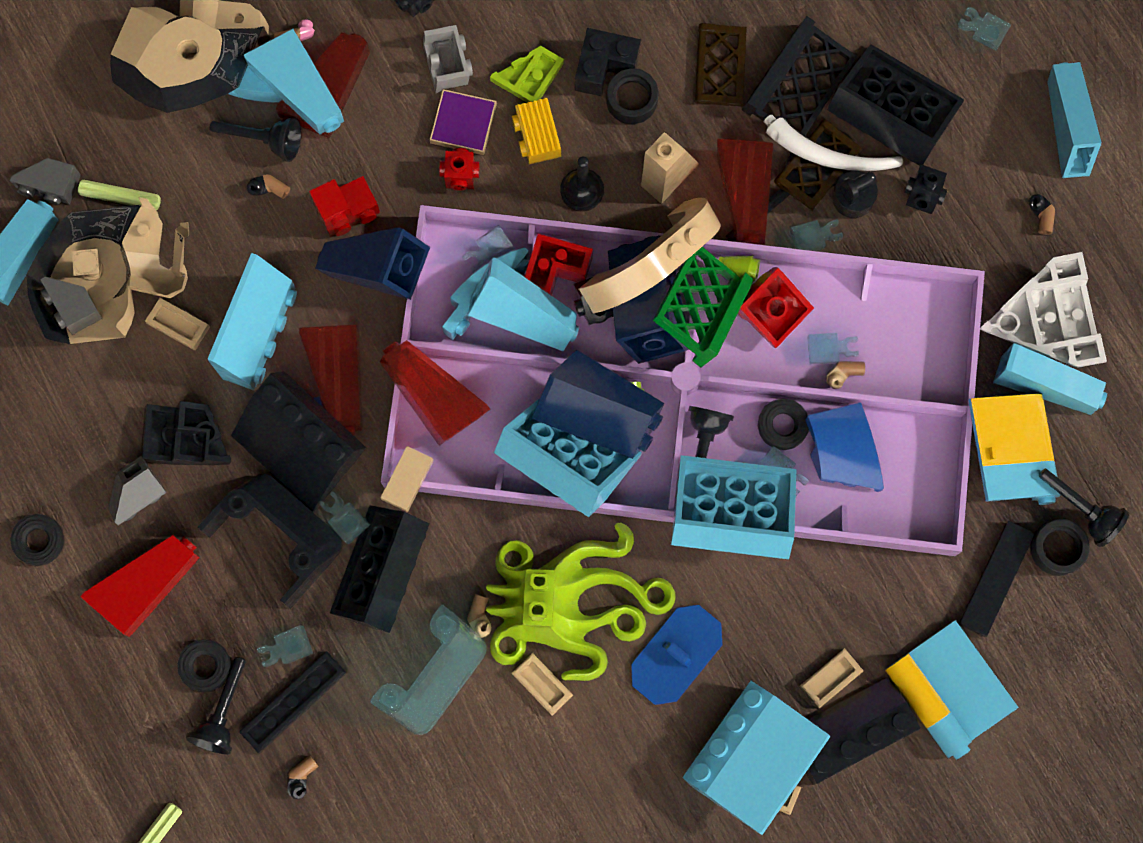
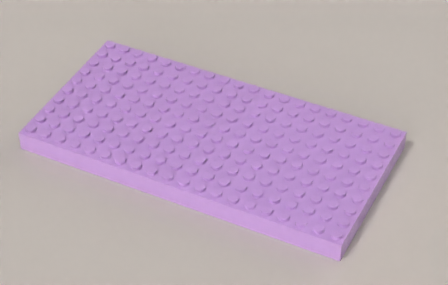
[381,205,985,556]

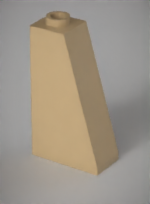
[641,132,699,204]

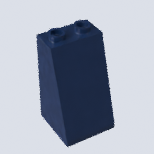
[608,235,689,364]
[532,350,665,459]

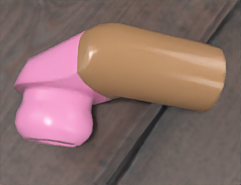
[274,20,315,41]

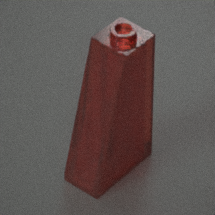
[276,32,370,139]
[717,139,773,245]
[299,325,363,435]
[379,340,491,446]

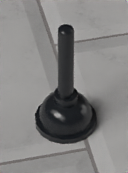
[210,117,301,162]
[560,156,604,211]
[688,406,734,458]
[1039,468,1129,547]
[186,657,246,755]

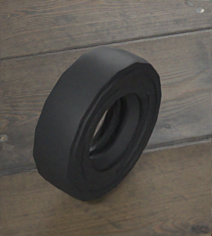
[757,398,809,450]
[10,514,65,566]
[177,639,231,693]

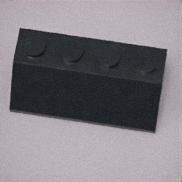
[330,505,430,633]
[806,678,921,785]

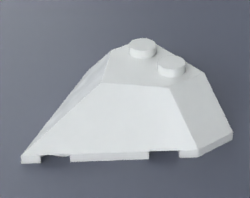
[980,252,1107,368]

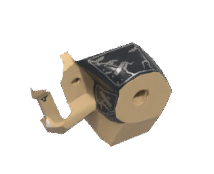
[110,0,269,113]
[26,197,189,344]

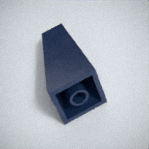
[315,227,430,300]

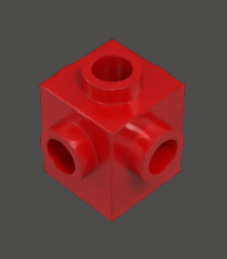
[439,148,480,191]

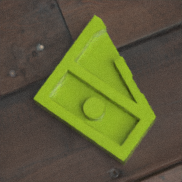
[490,46,564,102]

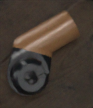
[247,174,290,199]
[1028,194,1055,235]
[287,755,319,800]

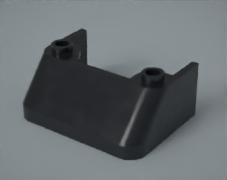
[197,474,343,609]

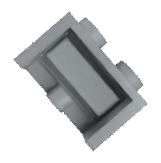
[423,25,473,93]

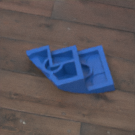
[805,402,884,492]

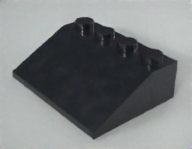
[827,44,964,166]
[231,371,367,512]

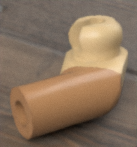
[826,361,865,389]
[467,594,492,637]

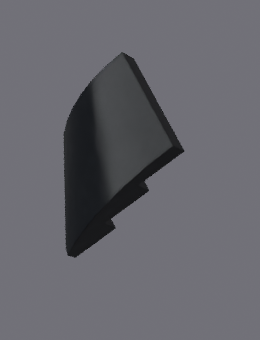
[141,401,231,465]

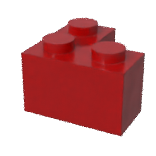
[309,176,380,237]
[525,233,593,296]

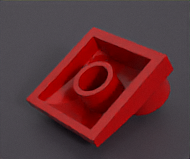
[738,267,814,348]

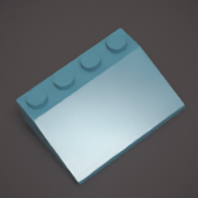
[208,253,297,390]
[494,398,642,517]
[671,455,797,559]
[682,681,830,835]

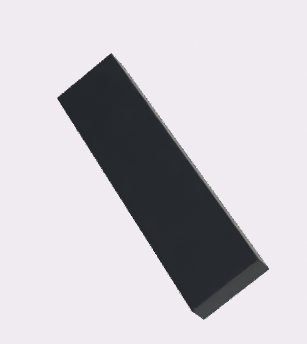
[959,521,1035,637]
[239,651,347,754]

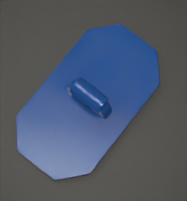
[631,605,722,705]

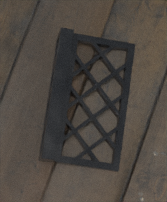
[742,16,858,136]

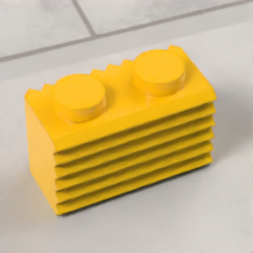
[512,98,561,164]

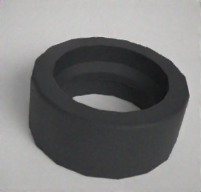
[606,68,659,125]
[1031,519,1090,576]

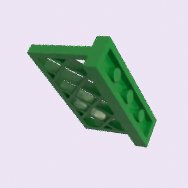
[653,247,754,368]

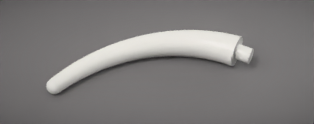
[764,115,903,171]

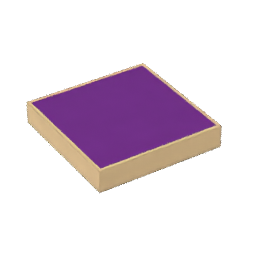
[430,89,497,155]

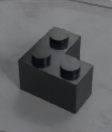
[575,28,641,96]

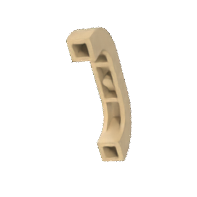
[579,198,721,313]

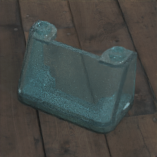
[370,604,487,735]

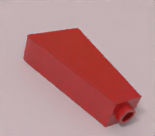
[80,535,200,637]

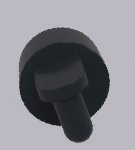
[833,171,878,218]

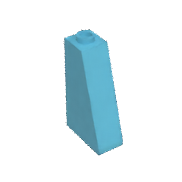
[244,29,344,134]
[1048,62,1102,178]
[0,199,59,306]
[468,257,579,351]
[993,343,1107,415]

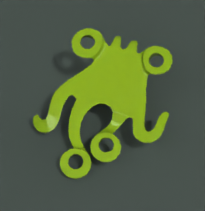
[486,522,676,681]

